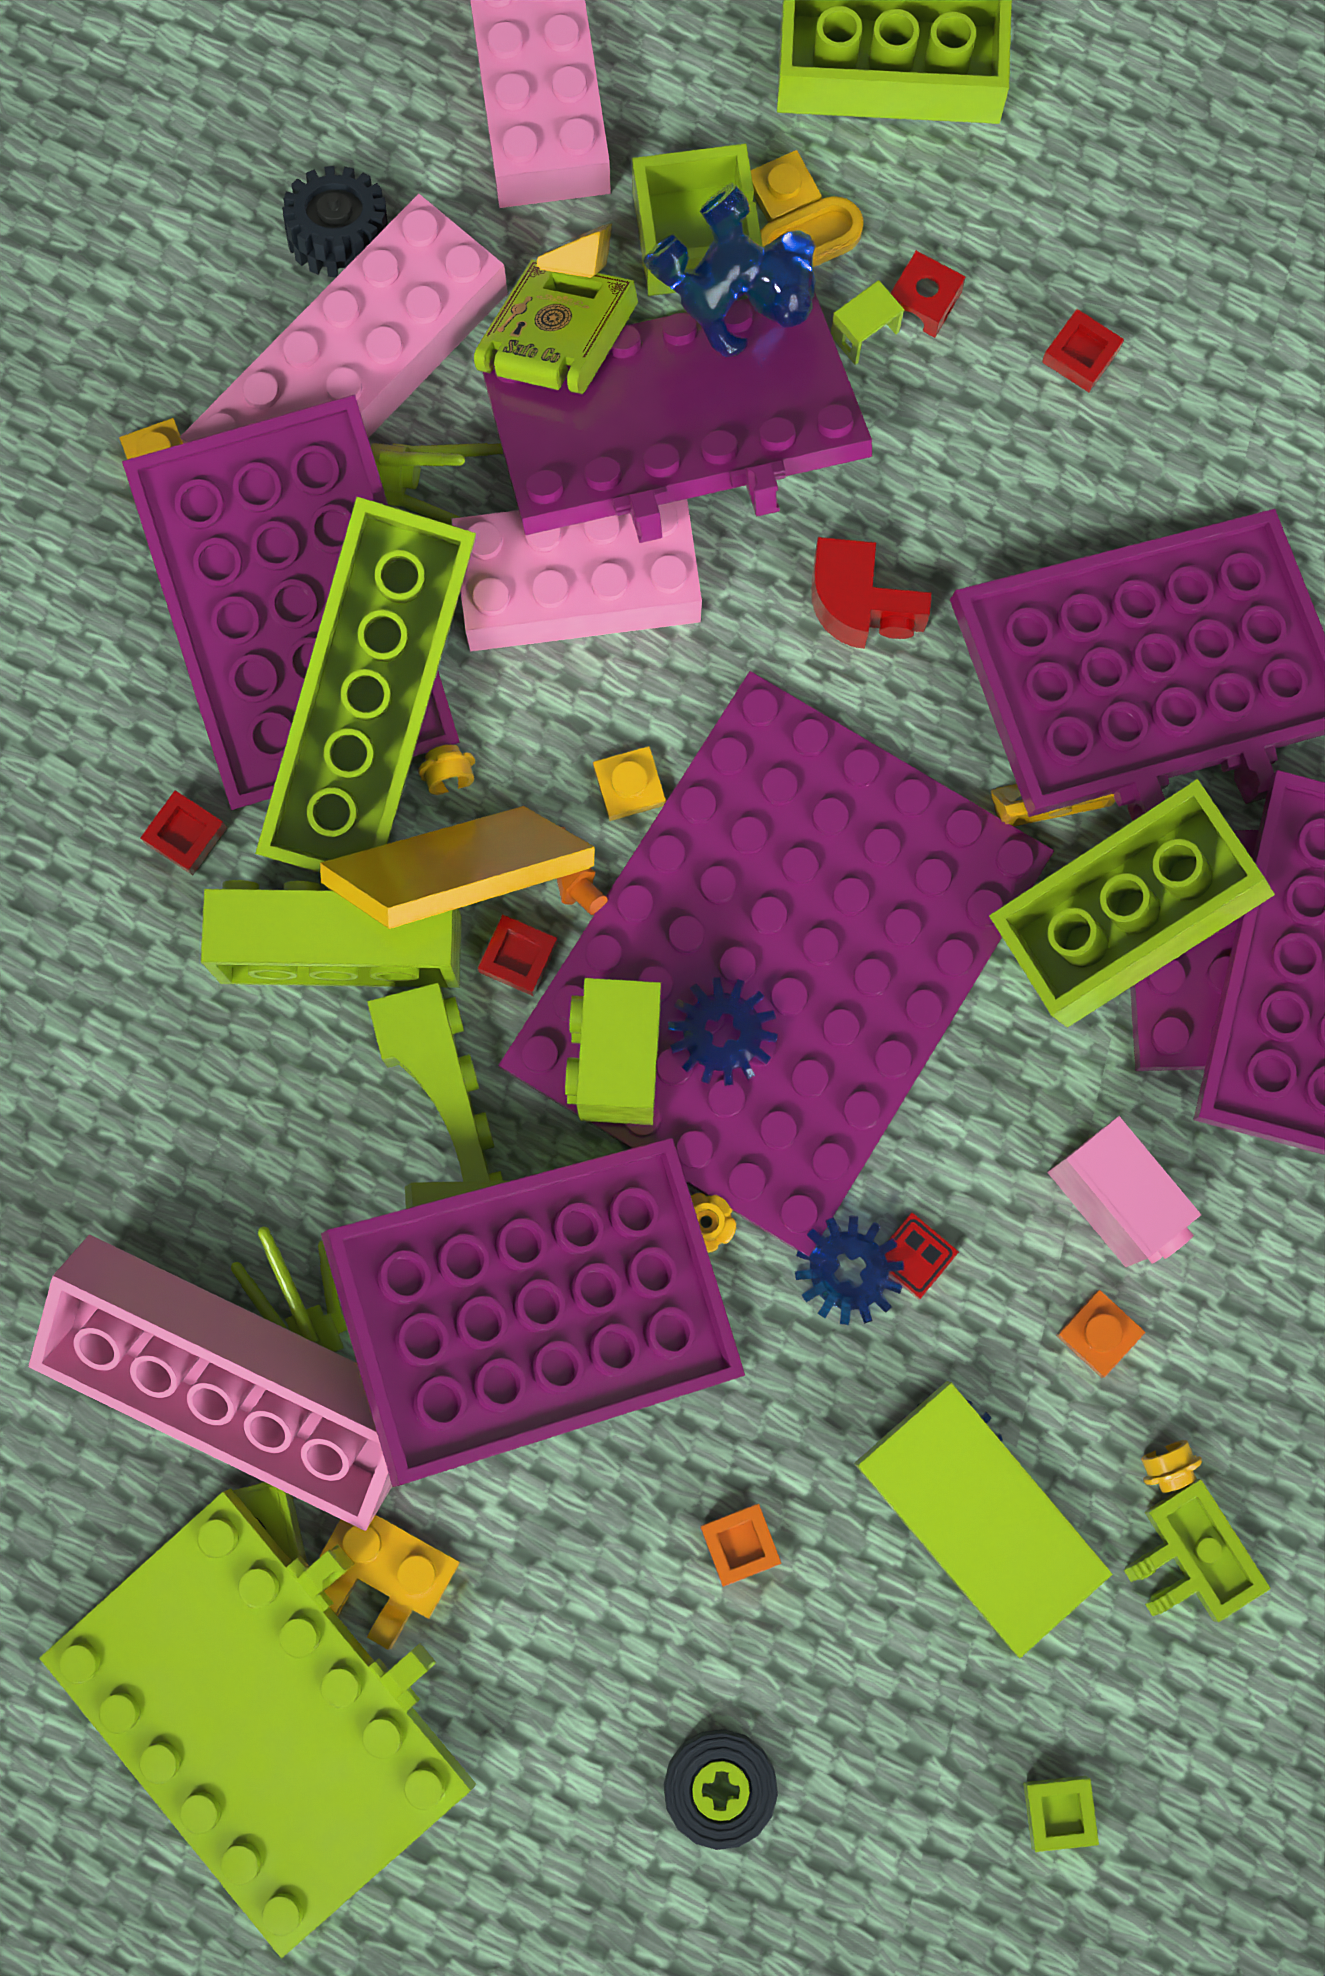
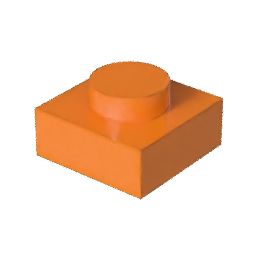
[1056,1290,1146,1378]
[700,1503,782,1587]

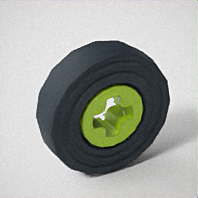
[663,1729,778,1850]

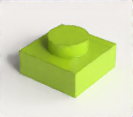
[1023,1775,1099,1852]

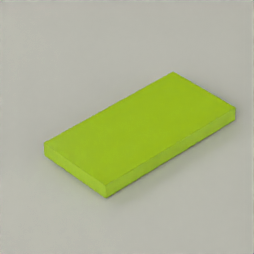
[854,1381,1113,1658]

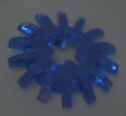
[668,977,778,1086]
[795,1215,905,1325]

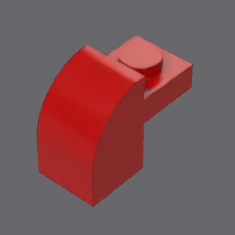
[811,537,932,649]

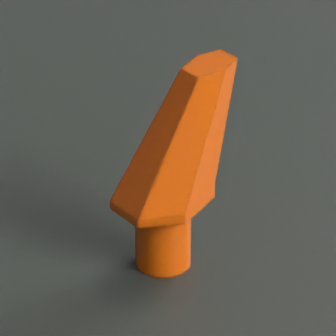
[557,827,608,915]

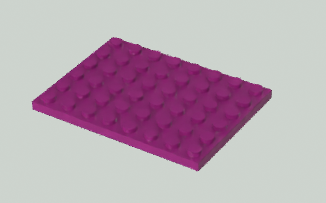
[498,671,1054,1258]

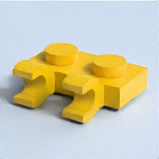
[319,1515,460,1650]

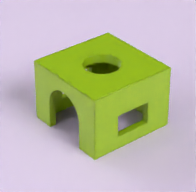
[831,280,904,365]

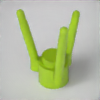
[371,443,503,526]
[231,1226,348,1352]

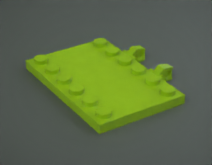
[39,1488,476,1959]

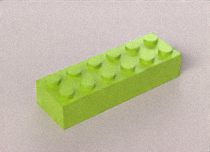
[255,497,476,873]

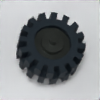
[282,166,388,277]

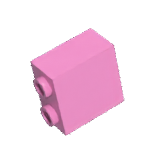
[1047,1116,1201,1267]

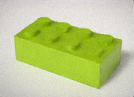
[777,0,1012,124]
[989,779,1275,1028]
[201,880,462,988]

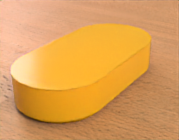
[760,196,863,278]

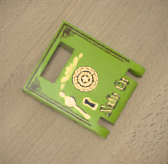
[474,259,638,394]

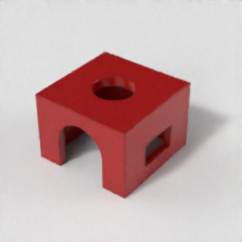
[891,250,966,338]

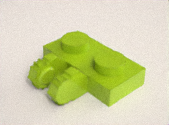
[1124,1479,1271,1623]

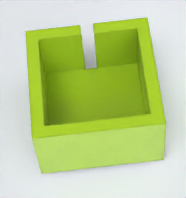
[632,143,763,296]
[565,978,661,1125]

